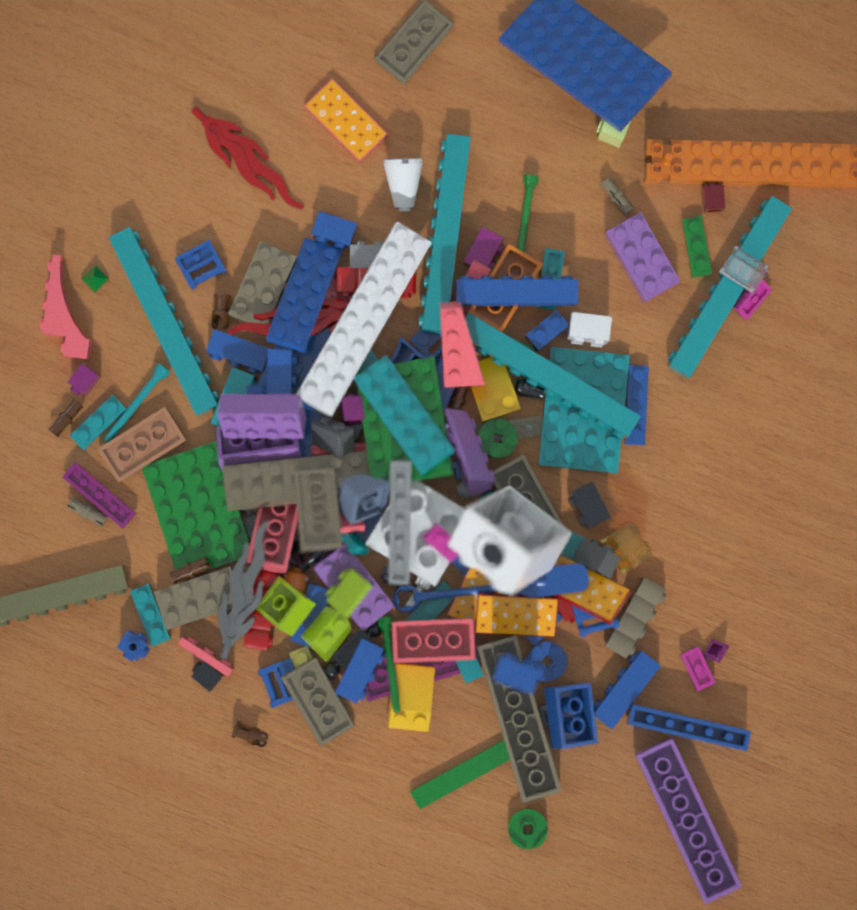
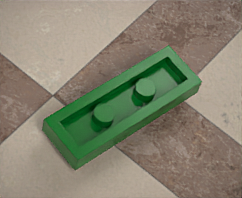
[681,216,712,278]

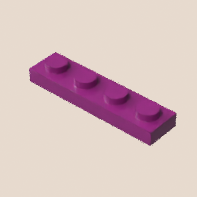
[62,462,137,529]

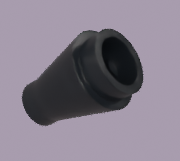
[515,378,545,400]

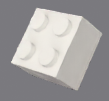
[567,312,612,348]

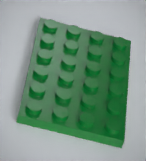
[356,357,453,482]
[142,441,251,574]

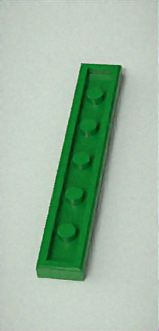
[410,740,510,810]

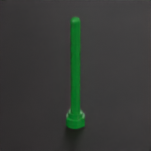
[517,174,539,253]
[377,616,401,713]

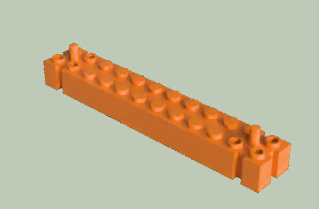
[644,139,857,188]

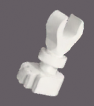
[406,576,432,607]

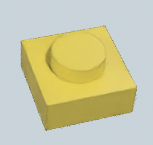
[289,646,313,668]

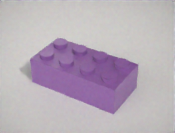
[604,212,680,304]
[217,394,306,439]
[313,541,395,631]

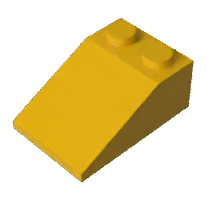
[470,357,521,423]
[387,663,435,732]

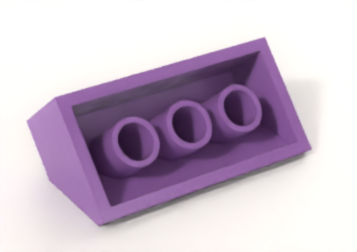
[444,409,495,496]
[216,426,301,471]

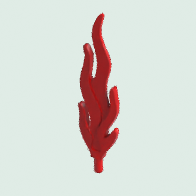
[191,106,304,209]
[228,298,349,336]

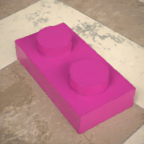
[733,277,772,320]
[422,523,459,563]
[680,646,716,691]

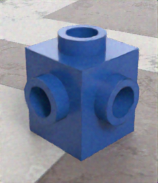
[117,630,150,661]

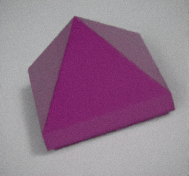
[703,639,729,663]

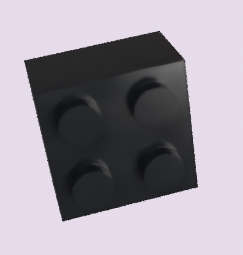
[567,481,611,529]

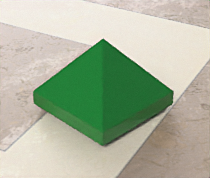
[81,265,109,292]

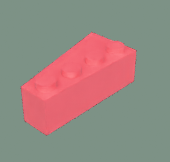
[440,302,485,387]

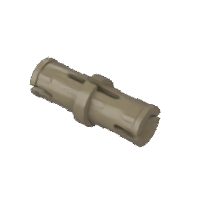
[601,177,635,216]
[67,497,108,527]

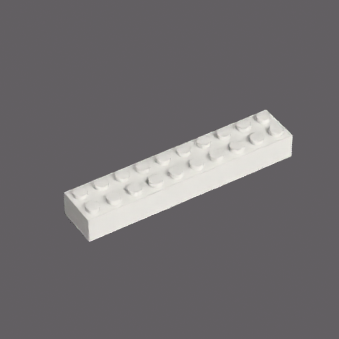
[296,222,432,417]

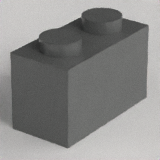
[311,417,354,457]
[572,539,621,579]

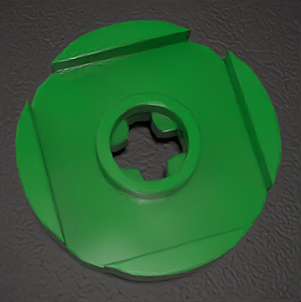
[478,418,518,458]
[508,808,548,849]

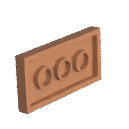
[97,407,187,483]

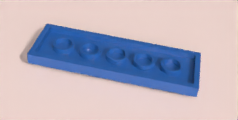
[266,238,343,353]

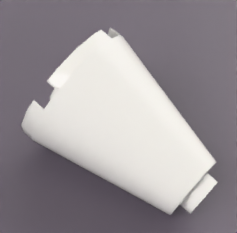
[383,158,423,211]

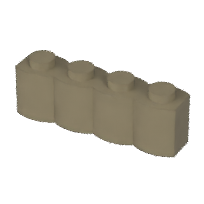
[604,576,667,658]

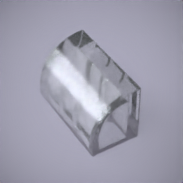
[719,246,769,293]

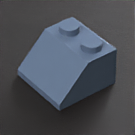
[338,474,390,525]

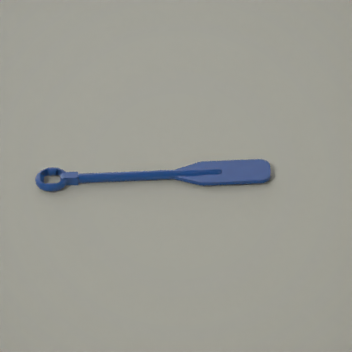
[393,563,589,613]

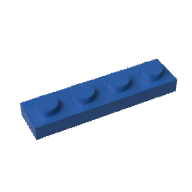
[624,365,649,446]

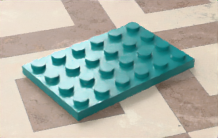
[538,347,630,474]

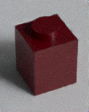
[702,182,725,213]

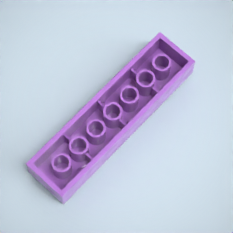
[634,737,742,904]

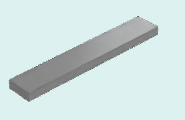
[389,461,411,584]

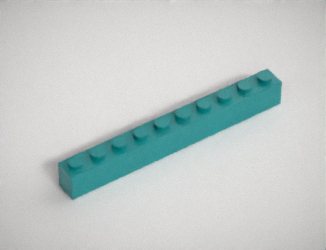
[419,134,471,334]
[667,196,792,379]
[108,227,220,417]
[465,313,641,439]

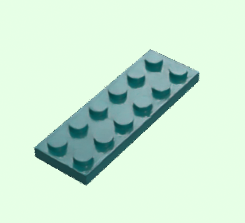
[353,355,455,475]

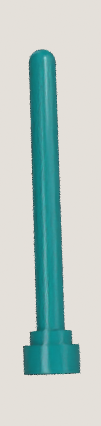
[104,363,171,443]

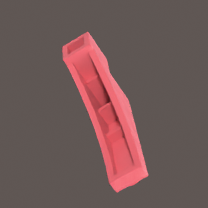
[40,254,93,361]

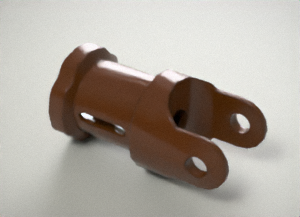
[211,294,231,329]
[231,721,269,747]

